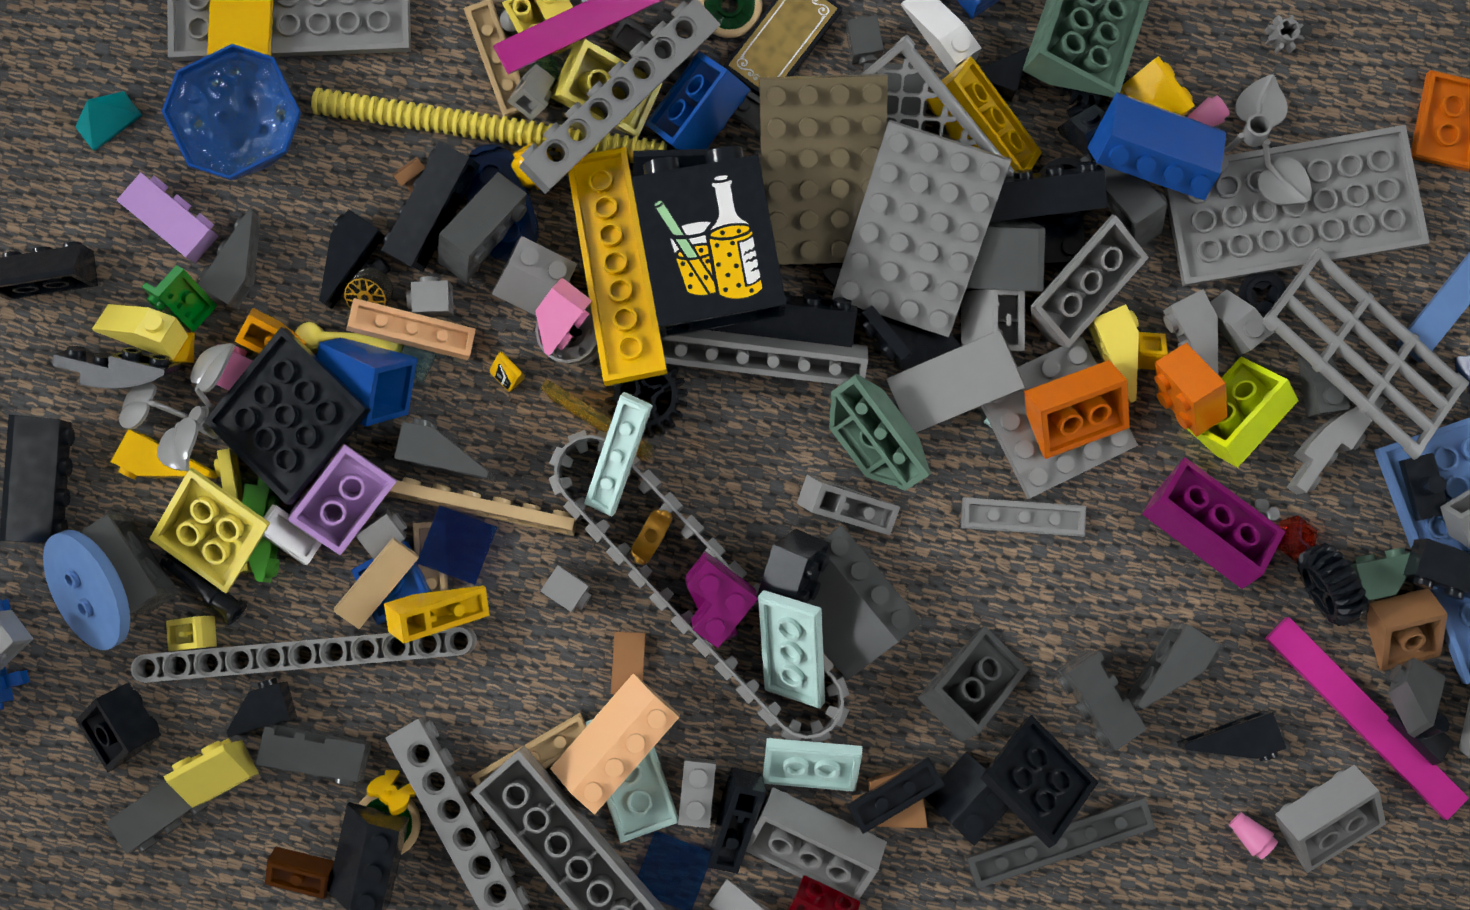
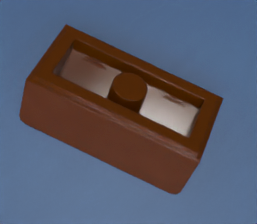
[265,846,334,899]

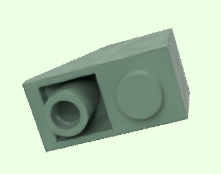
[1350,547,1410,600]

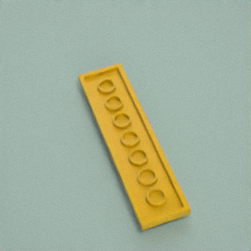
[568,147,668,386]

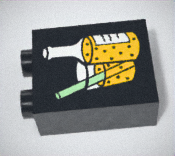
[632,146,786,338]

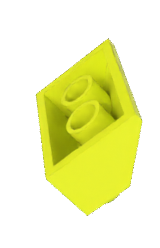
[1187,356,1299,468]

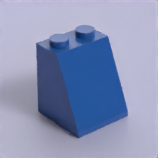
[317,338,418,426]

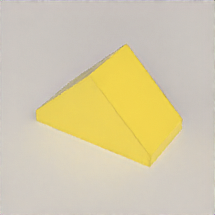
[166,616,217,652]

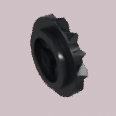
[1237,272,1287,318]

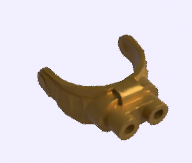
[631,509,673,565]

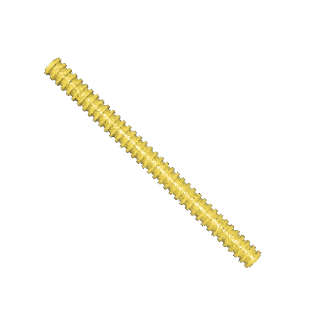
[311,88,667,163]

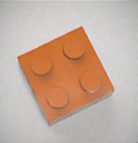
[1155,343,1228,437]

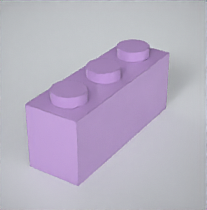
[117,172,219,263]

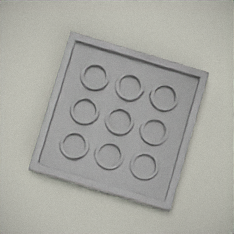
[981,336,1138,499]

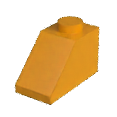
[234,308,307,354]

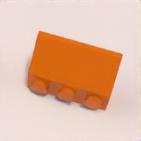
[1024,360,1130,459]

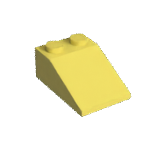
[551,39,663,137]

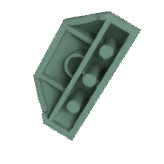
[829,374,931,491]

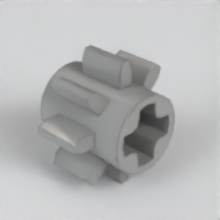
[1264,15,1305,54]

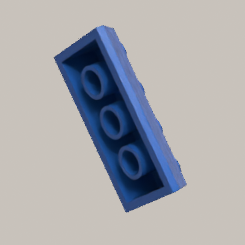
[1087,92,1227,201]

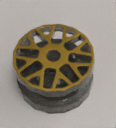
[344,268,394,309]

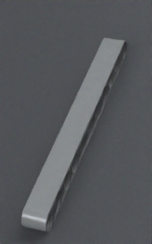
[131,627,477,683]

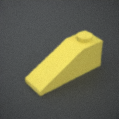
[92,304,188,361]
[1088,304,1139,404]

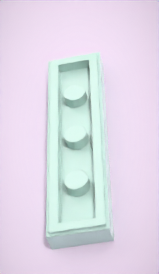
[584,392,653,517]

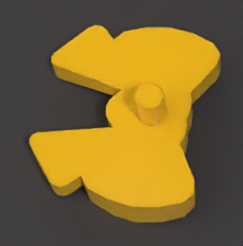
[367,770,416,816]

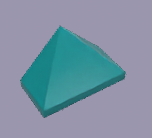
[75,91,143,151]

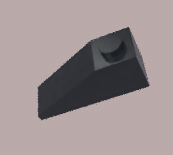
[319,209,385,309]
[1176,710,1286,761]
[707,767,766,874]

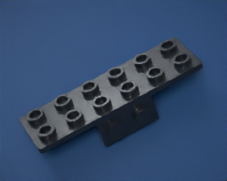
[822,263,961,371]

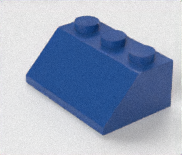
[645,51,751,150]

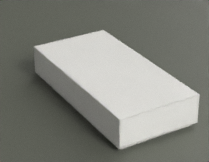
[263,505,322,565]

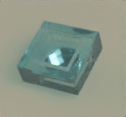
[402,345,436,383]

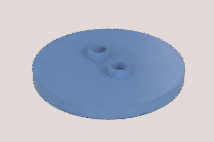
[43,530,130,650]

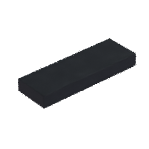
[846,757,945,834]

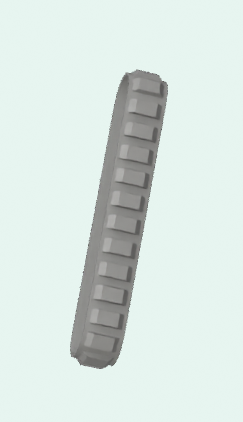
[549,430,850,742]

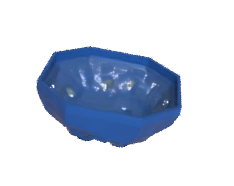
[161,44,302,181]

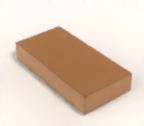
[611,631,646,694]

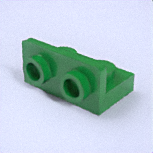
[142,265,218,332]

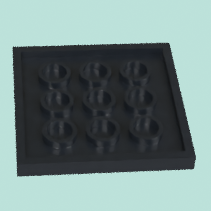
[204,327,371,504]

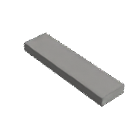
[961,497,1086,537]

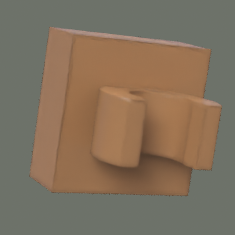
[393,156,425,193]

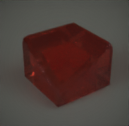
[1278,515,1317,561]

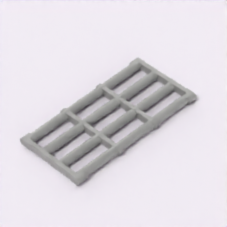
[1261,247,1469,460]

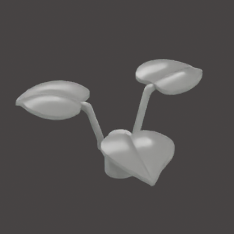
[1221,74,1312,205]
[119,343,236,471]

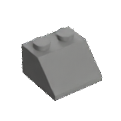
[491,236,577,316]

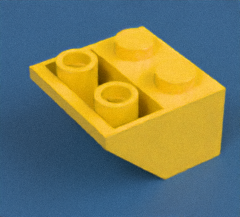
[1120,56,1195,116]

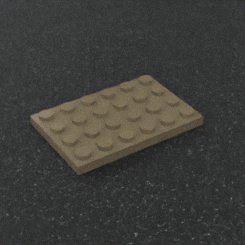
[759,74,888,265]

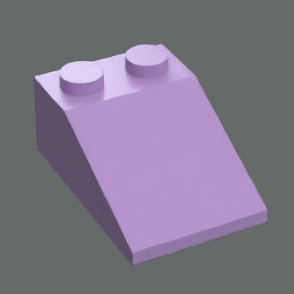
[288,444,397,555]

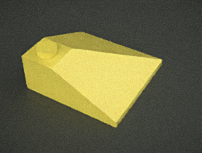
[149,467,270,593]

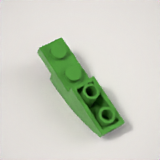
[242,477,280,583]

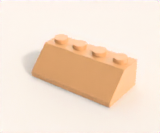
[550,673,680,815]

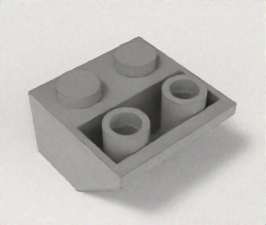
[961,289,1025,352]

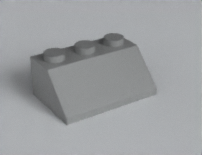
[1275,765,1386,873]

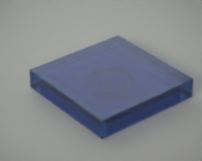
[416,505,498,585]
[637,830,710,910]

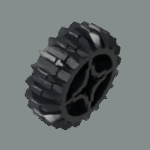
[605,364,688,438]
[1297,543,1368,626]

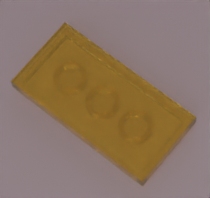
[540,378,655,461]

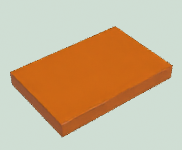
[1411,70,1470,172]

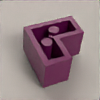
[686,551,758,648]

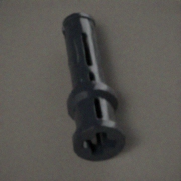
[160,552,247,625]

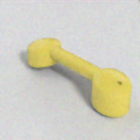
[295,322,403,354]

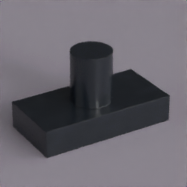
[1398,453,1447,521]
[1387,709,1454,766]

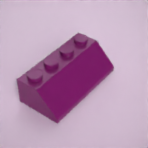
[1142,457,1285,589]

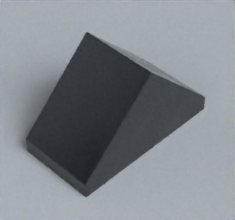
[981,47,1029,101]

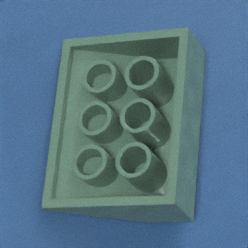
[1022,0,1149,97]

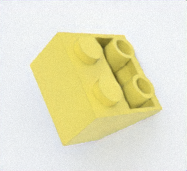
[502,0,587,55]
[163,738,259,808]

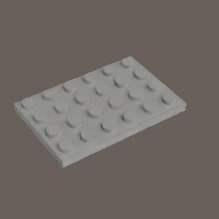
[832,120,1011,337]

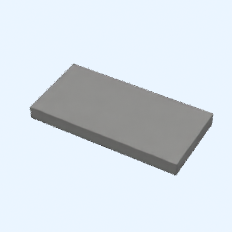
[886,329,1026,433]

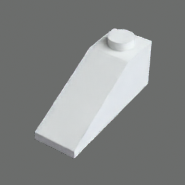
[901,0,981,73]

